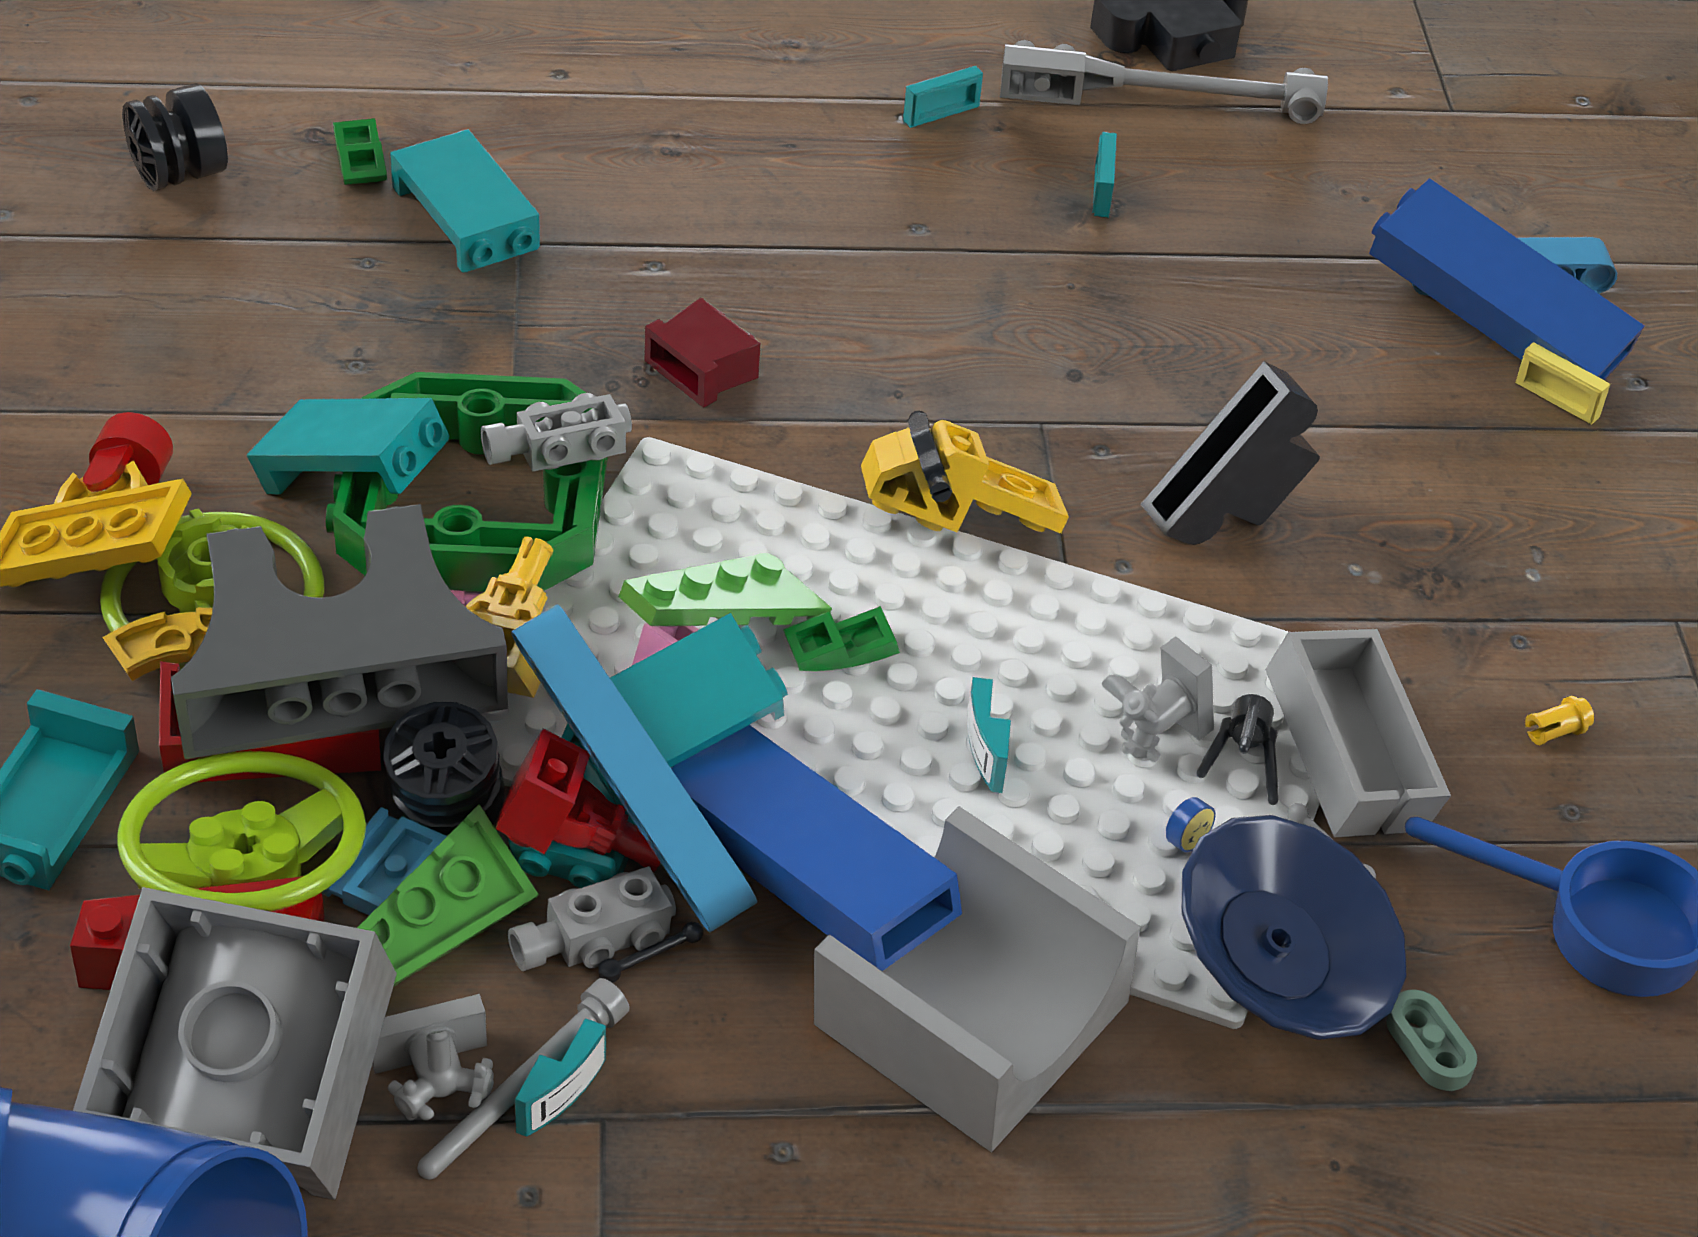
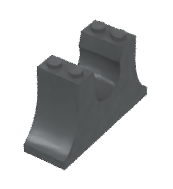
[171,504,508,759]

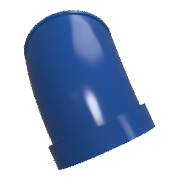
[0,1087,308,1237]

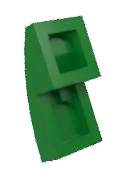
[333,118,387,185]
[783,606,900,671]

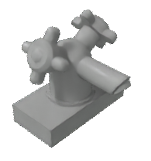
[1102,636,1214,762]
[372,994,494,1120]

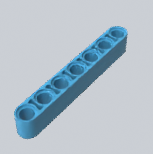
[511,604,757,933]

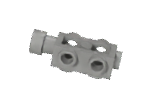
[481,393,632,472]
[508,866,676,971]

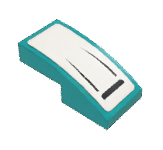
[967,677,1011,793]
[515,1018,606,1137]

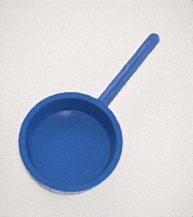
[1405,817,1698,997]

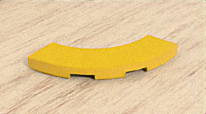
[102,607,213,681]

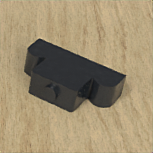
[1090,0,1248,71]
[1140,361,1320,545]

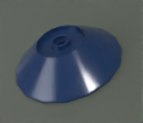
[1181,815,1407,1040]

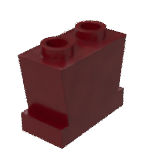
[644,297,760,408]

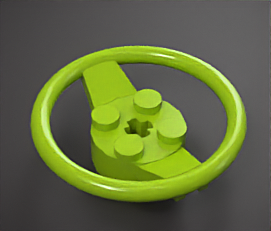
[100,508,324,670]
[117,751,366,912]

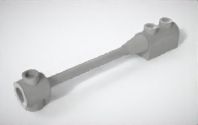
[1000,40,1328,124]

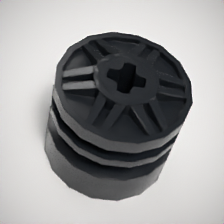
[122,83,228,191]
[383,702,505,836]

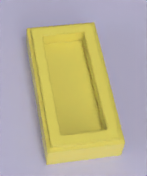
[1515,342,1610,425]

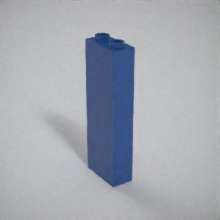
[1369,178,1645,380]
[671,725,962,971]

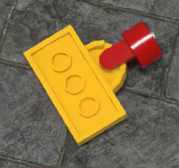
[0,412,192,587]

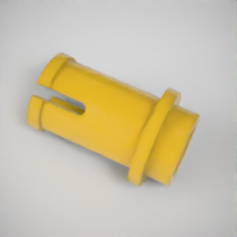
[1525,696,1594,745]

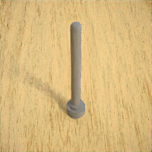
[417,978,630,1180]

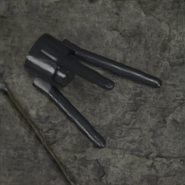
[1196,694,1278,805]

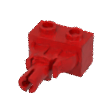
[495,728,661,872]

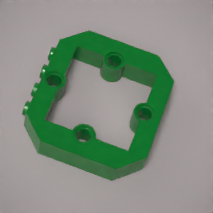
[326,372,608,592]

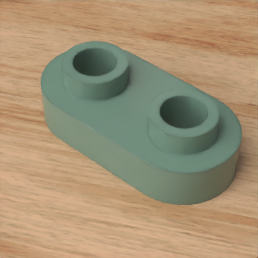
[1386,990,1477,1091]

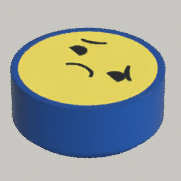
[1166,797,1216,852]

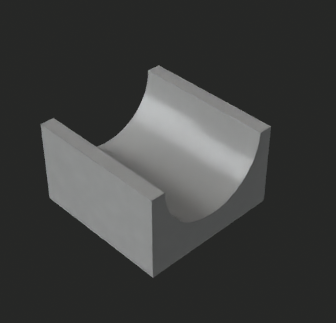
[814,806,1140,1153]
[73,887,397,1200]

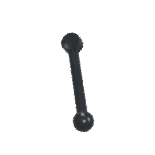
[598,921,704,983]

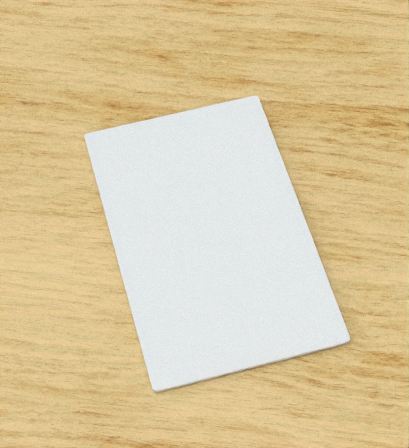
[480,437,1320,1029]

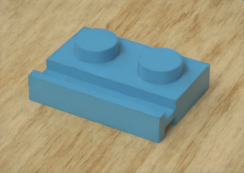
[322,807,447,915]

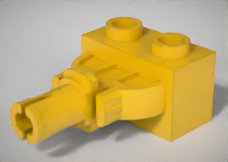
[465,537,554,698]

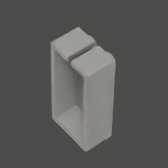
[1265,629,1451,837]

